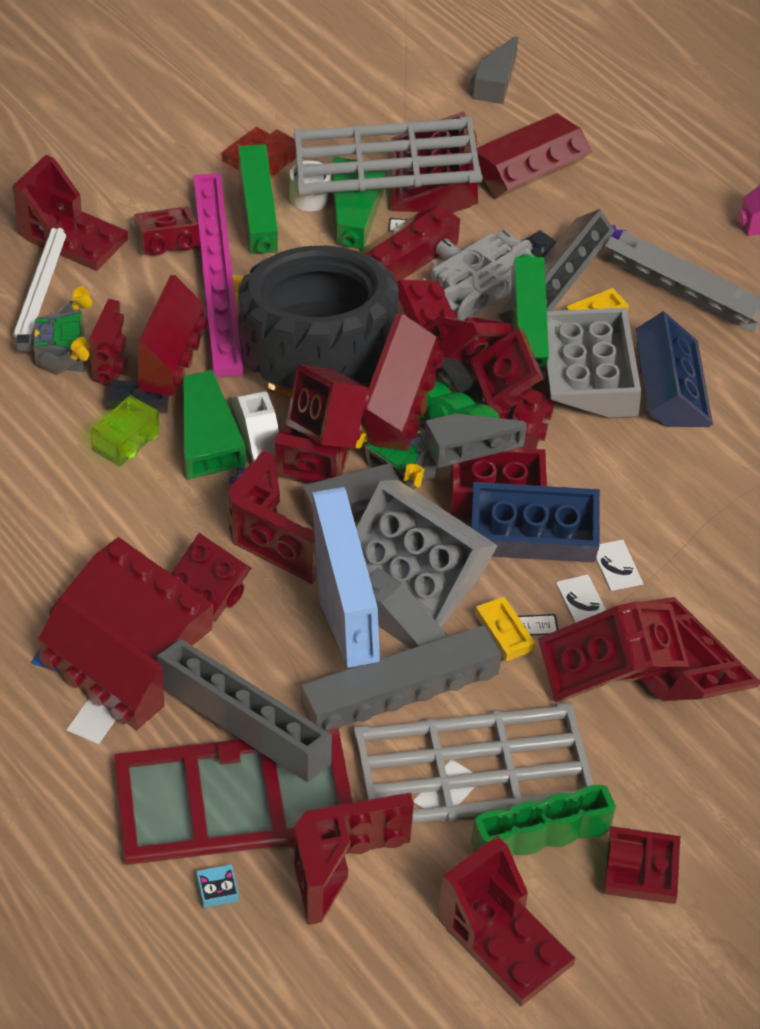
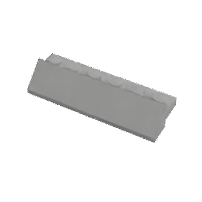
[606,231,760,333]

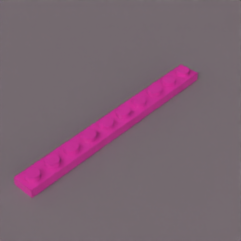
[193,174,243,377]

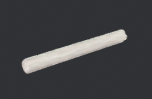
[13,228,66,341]

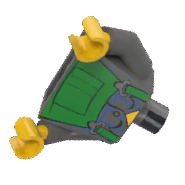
[17,286,92,373]
[356,420,437,490]

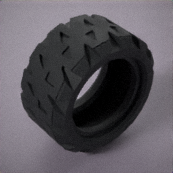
[238,245,399,389]

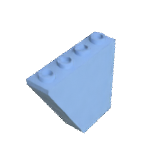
[312,487,380,668]

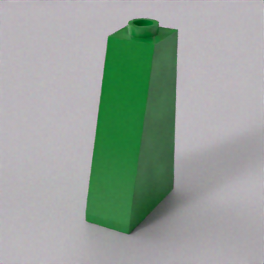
[238,144,278,254]
[332,156,386,249]
[511,254,549,374]
[183,370,246,480]

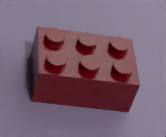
[286,364,369,449]
[450,448,547,517]

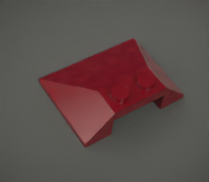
[641,597,760,701]

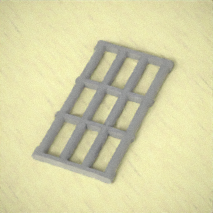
[293,116,482,196]
[353,702,595,824]

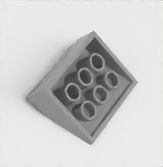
[546,308,641,417]
[356,480,498,628]

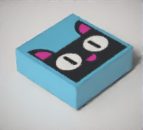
[197,864,239,908]

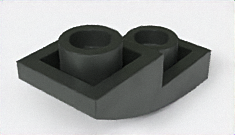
[439,357,484,401]

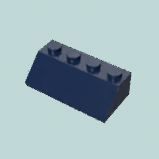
[636,311,713,427]
[470,482,600,562]

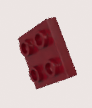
[171,533,252,622]
[604,826,681,904]

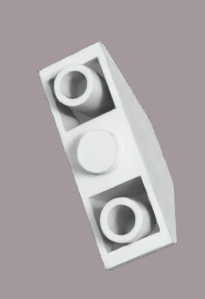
[230,391,279,462]

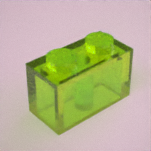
[90,395,160,467]

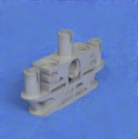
[422,229,532,320]

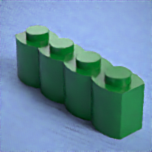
[420,381,499,420]
[471,785,616,856]

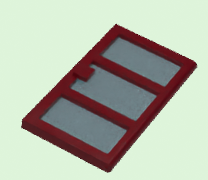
[114,728,353,865]

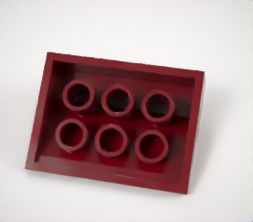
[390,111,478,213]
[49,537,213,663]

